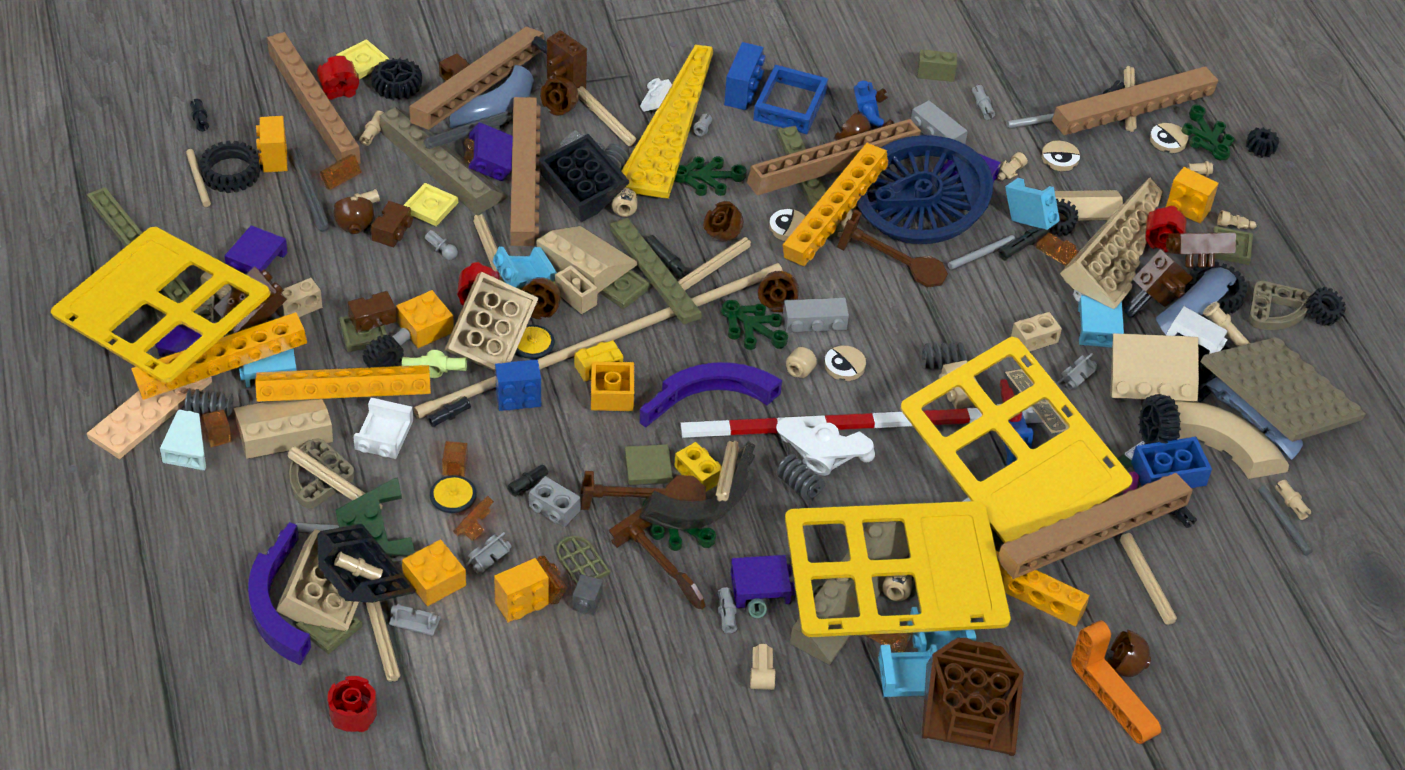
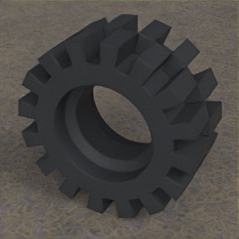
[1049,198,1079,237]
[1305,287,1346,326]
[362,335,404,368]

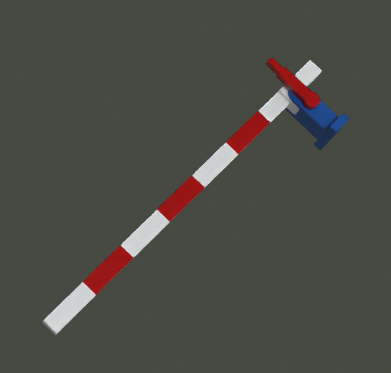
[681,379,1043,466]

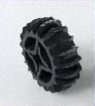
[371,57,422,101]
[1138,394,1181,445]

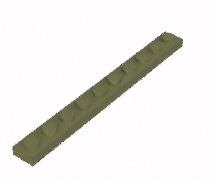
[87,187,192,303]

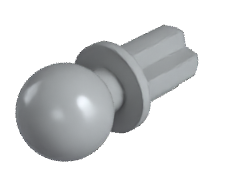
[425,230,458,260]

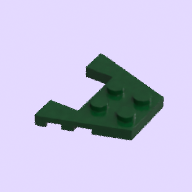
[335,477,415,558]

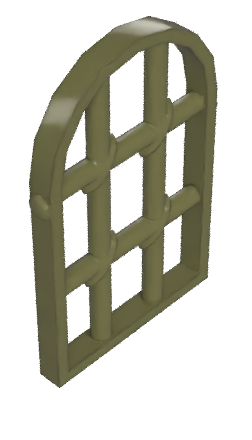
[557,536,610,585]

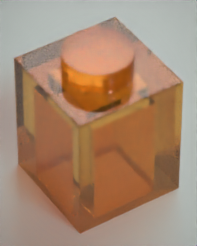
[202,409,232,448]
[442,441,468,477]

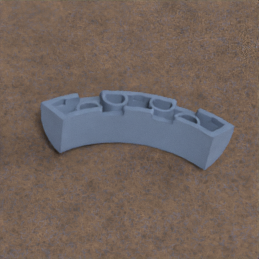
[450,65,534,128]
[1155,267,1236,335]
[1206,377,1303,460]

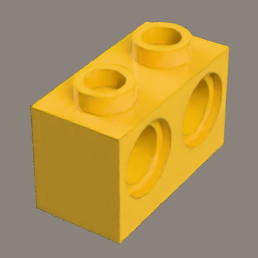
[674,442,722,492]

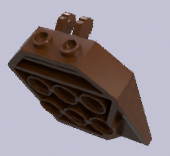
[922,637,1024,756]

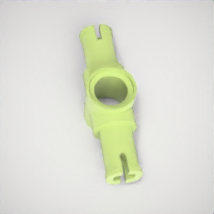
[402,350,467,378]

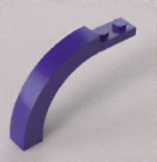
[640,362,782,428]
[248,522,311,665]

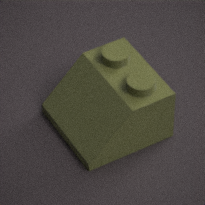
[917,49,957,82]

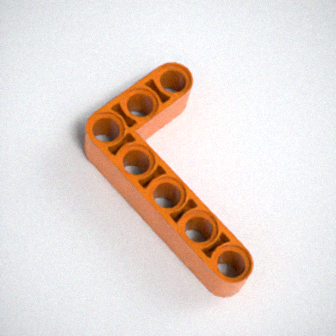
[1071,620,1161,744]

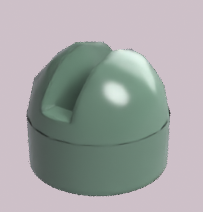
[748,598,767,618]

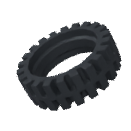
[200,141,260,193]
[1185,262,1247,314]

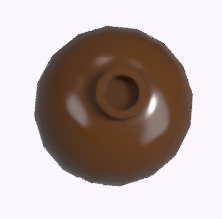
[540,76,579,116]
[834,110,870,141]
[334,197,374,234]
[703,201,744,242]
[758,271,799,312]
[521,277,561,319]
[1107,630,1151,677]

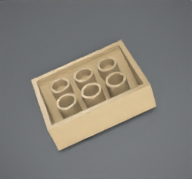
[536,226,638,294]
[444,272,538,371]
[1110,333,1199,401]
[233,399,333,459]
[276,529,359,631]

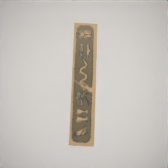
[1005,369,1069,433]

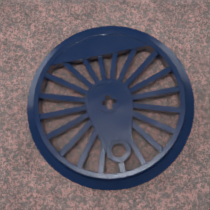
[857,135,993,244]

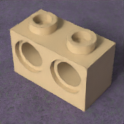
[276,278,323,317]
[1011,312,1062,352]

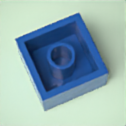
[495,359,541,411]

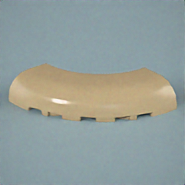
[1175,400,1289,479]

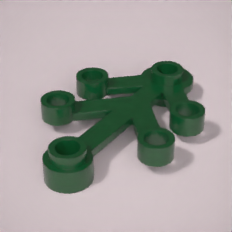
[1181,104,1234,161]
[674,156,747,196]
[721,300,788,350]
[642,498,716,551]

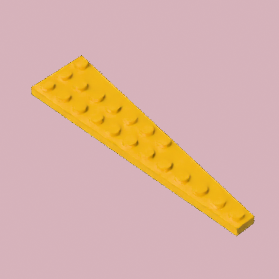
[621,45,713,199]

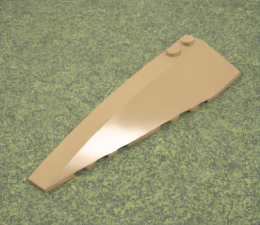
[1060,178,1162,309]

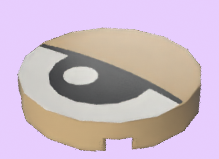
[1150,123,1188,153]
[1041,141,1080,171]
[769,209,806,241]
[824,346,866,381]

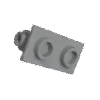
[1057,353,1097,390]
[466,532,511,573]
[389,603,441,636]

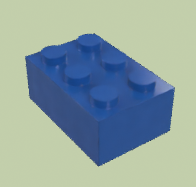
[724,42,766,110]
[1131,437,1212,488]

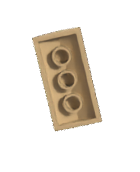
[1055,190,1123,221]

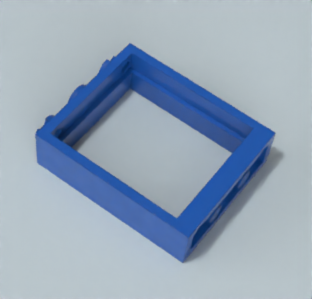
[753,65,828,134]

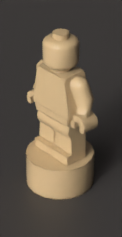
[997,152,1028,181]
[1217,210,1256,229]

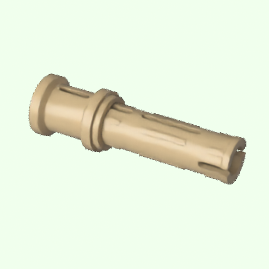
[1203,301,1251,347]

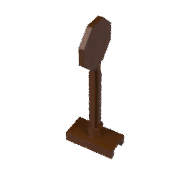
[837,210,948,287]
[580,471,706,514]
[609,506,706,609]

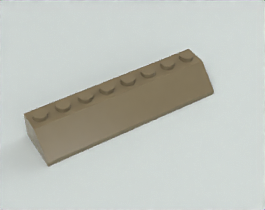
[379,107,508,215]
[790,521,910,665]

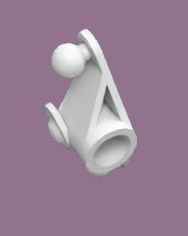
[776,417,875,476]

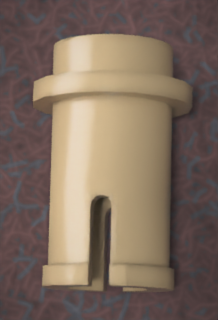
[1188,161,1213,176]

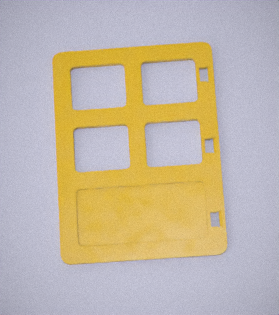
[51,227,270,383]
[901,337,1132,543]
[785,501,1011,637]

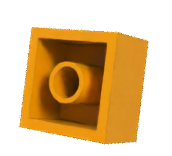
[256,116,288,172]
[1166,167,1219,224]
[396,290,454,348]
[591,362,634,411]
[402,539,466,607]
[494,558,549,622]

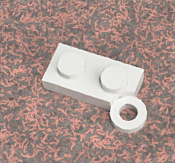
[640,78,672,112]

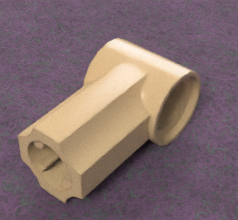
[750,644,775,690]

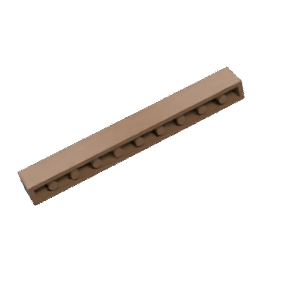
[409,27,544,130]
[267,32,361,169]
[1052,66,1219,135]
[510,97,540,246]
[747,119,921,196]
[998,473,1193,579]

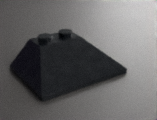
[318,524,416,603]

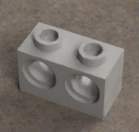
[529,476,581,527]

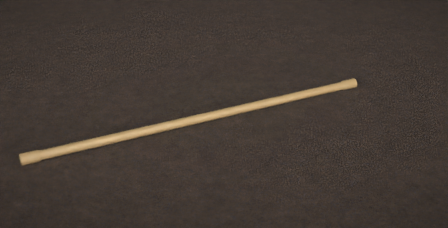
[413,263,783,419]

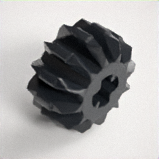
[1246,127,1279,158]

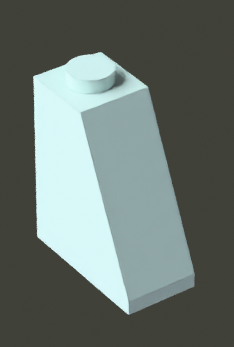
[160,410,206,471]

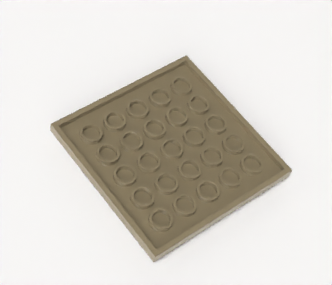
[1200,337,1366,442]

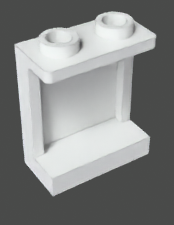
[1166,306,1228,354]
[354,398,413,459]

